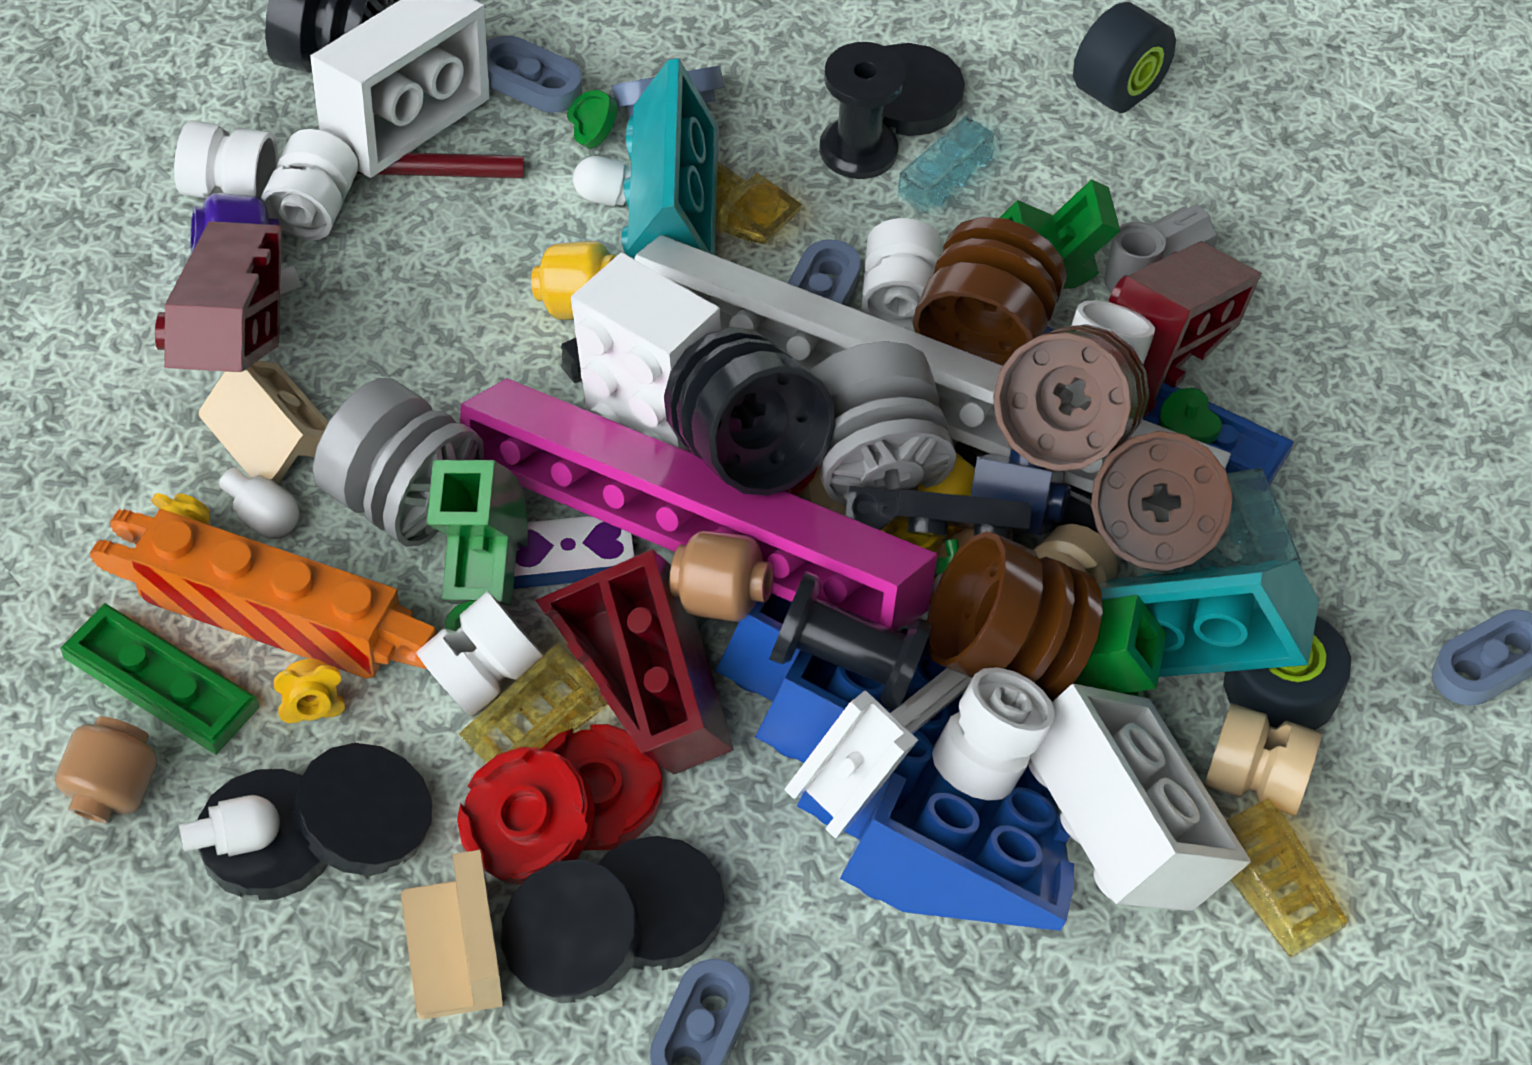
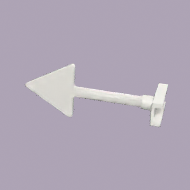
[784,605,972,839]

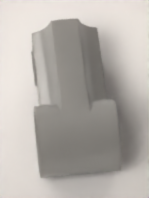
[1104,204,1218,293]

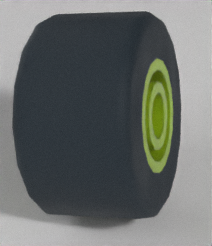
[1073,2,1177,113]
[1223,616,1351,730]

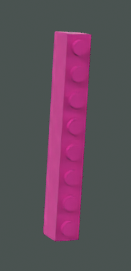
[460,378,938,633]

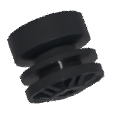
[265,0,399,73]
[664,327,835,496]

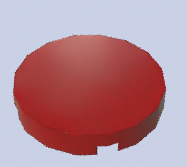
[540,724,662,851]
[457,747,595,885]

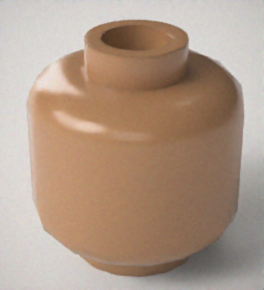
[670,530,774,622]
[54,716,158,824]

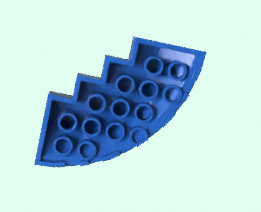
[715,593,1074,931]

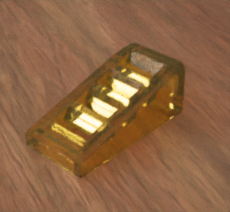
[459,643,607,763]
[1226,798,1348,958]

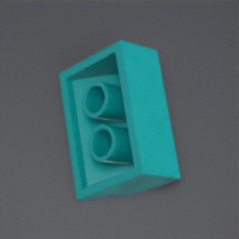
[621,58,718,260]
[1098,560,1319,677]

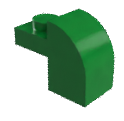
[999,179,1121,289]
[427,460,528,606]
[1073,595,1167,697]

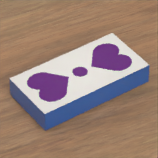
[513,516,634,589]

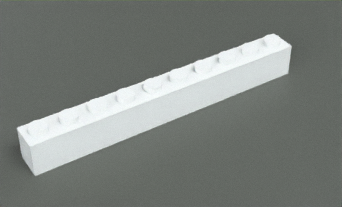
[635,235,1231,522]

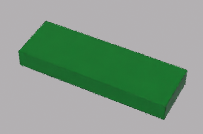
[60,603,259,755]

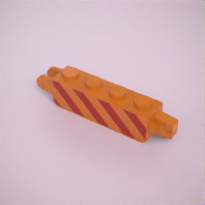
[89,509,437,679]

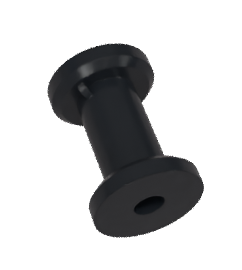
[819,42,906,179]
[769,571,933,711]

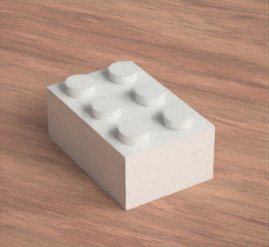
[310,0,490,178]
[571,252,721,455]
[1028,684,1251,911]

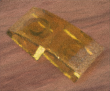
[716,161,802,245]

